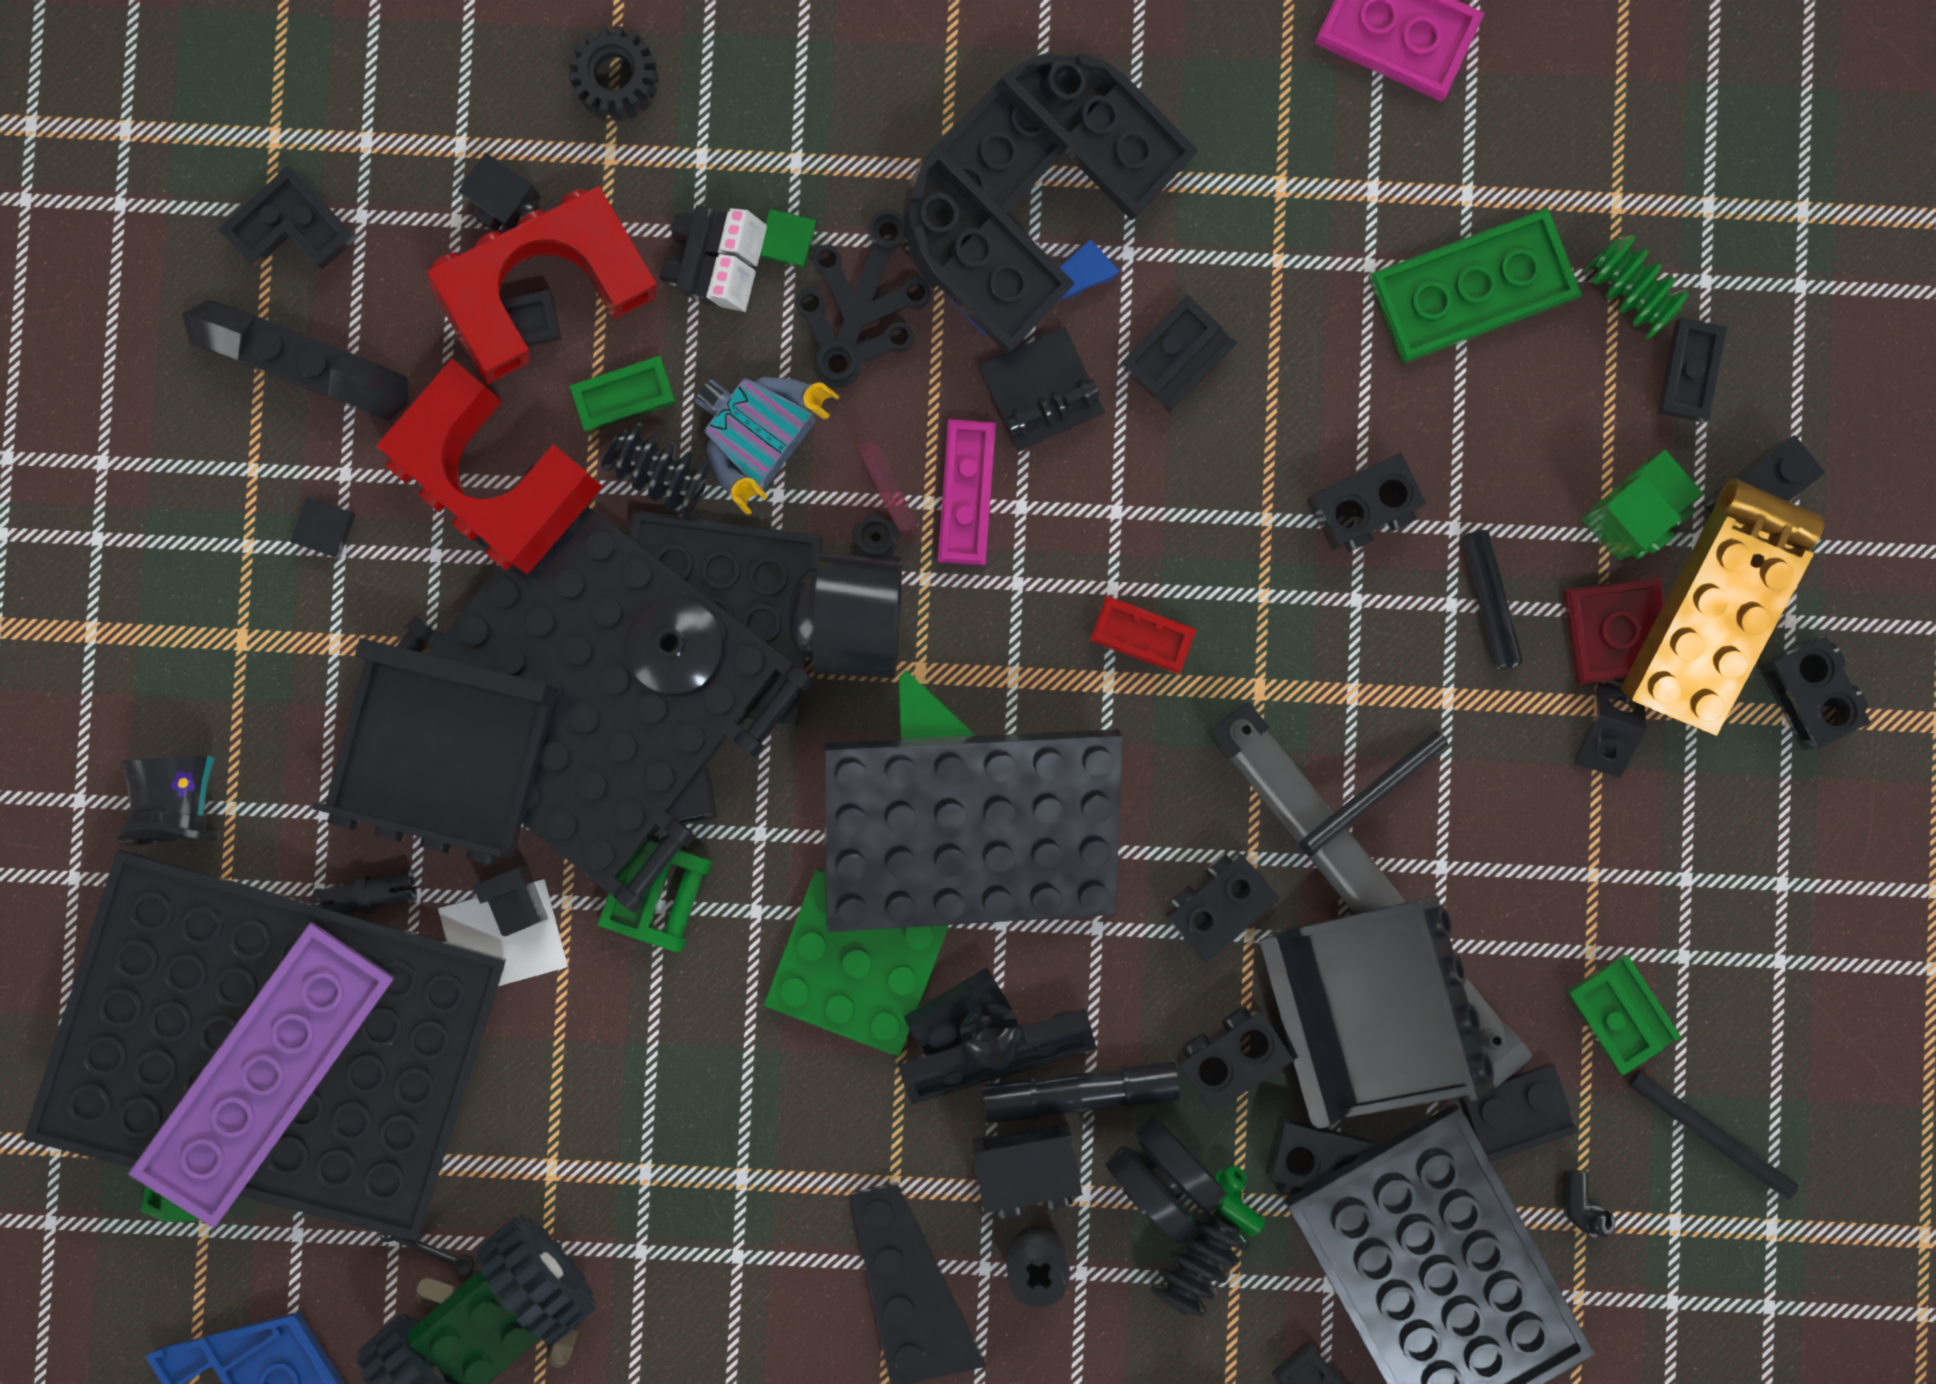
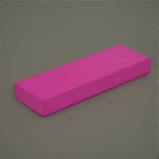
[938,419,996,566]

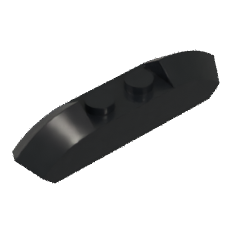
[182,299,408,421]

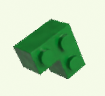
[1580,450,1703,561]

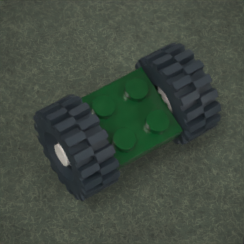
[357,1214,596,1384]

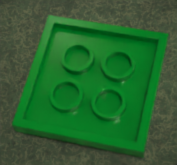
[764,869,949,1057]

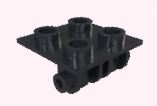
[979,327,1105,452]

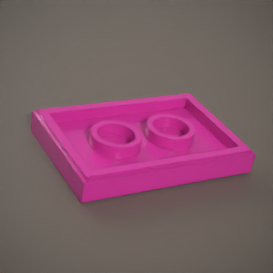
[1314,0,1485,102]

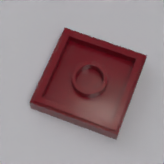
[1563,576,1665,685]

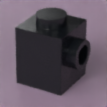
[458,153,541,231]

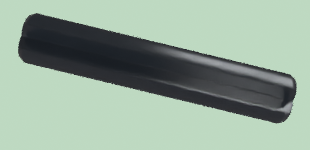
[1462,530,1523,670]

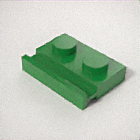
[1565,954,1681,1076]

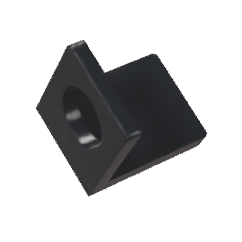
[1575,682,1647,777]

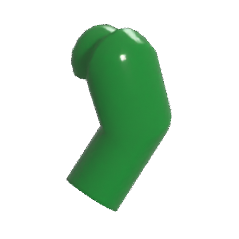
[1214,1166,1265,1238]

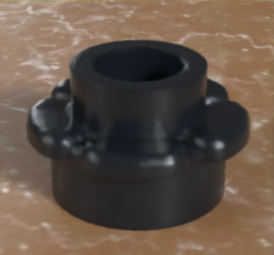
[852,513,899,557]

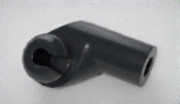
[1563,1169,1616,1238]

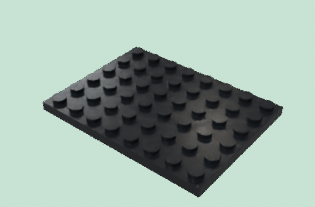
[23,849,506,1242]

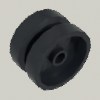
[1104,1115,1229,1243]

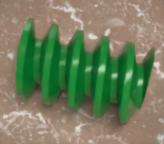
[1582,233,1689,340]

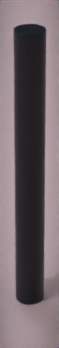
[1299,731,1448,857]
[1628,1070,1799,1200]

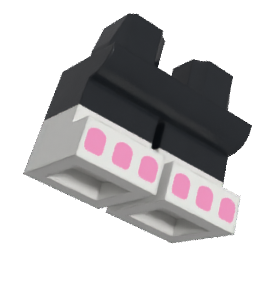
[659,205,767,312]

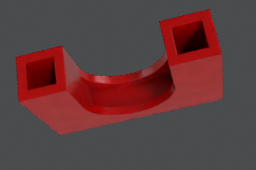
[427,186,657,385]
[376,359,603,575]

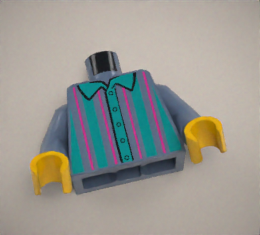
[695,377,839,515]

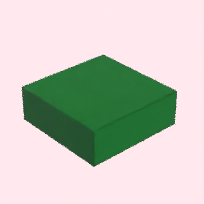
[759,209,817,270]

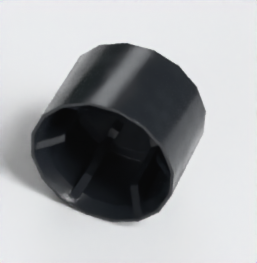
[789,553,902,678]

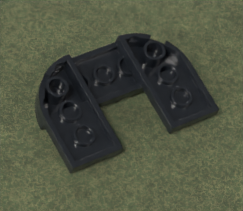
[903,52,1198,354]

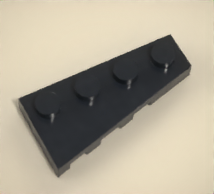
[850,1182,986,1384]

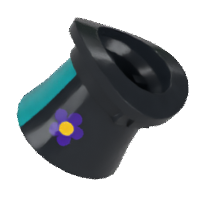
[117,756,218,846]

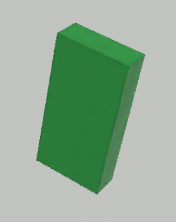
[569,356,677,434]

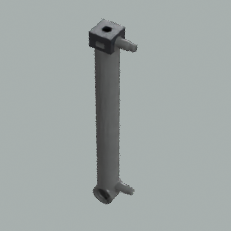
[1206,701,1533,1089]

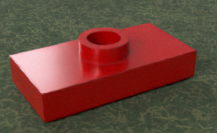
[1089,596,1197,675]

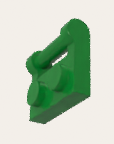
[597,839,713,953]

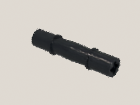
[982,1061,1180,1124]

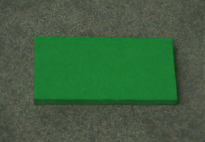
[1368,207,1582,365]

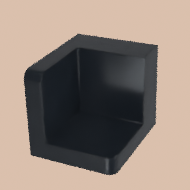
[473,866,549,936]

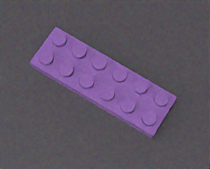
[129,922,394,1229]

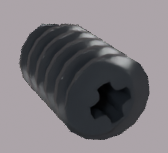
[601,422,709,519]
[1148,1211,1250,1317]
[1006,1227,1070,1308]

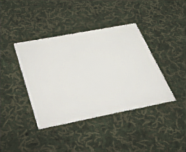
[438,879,568,986]

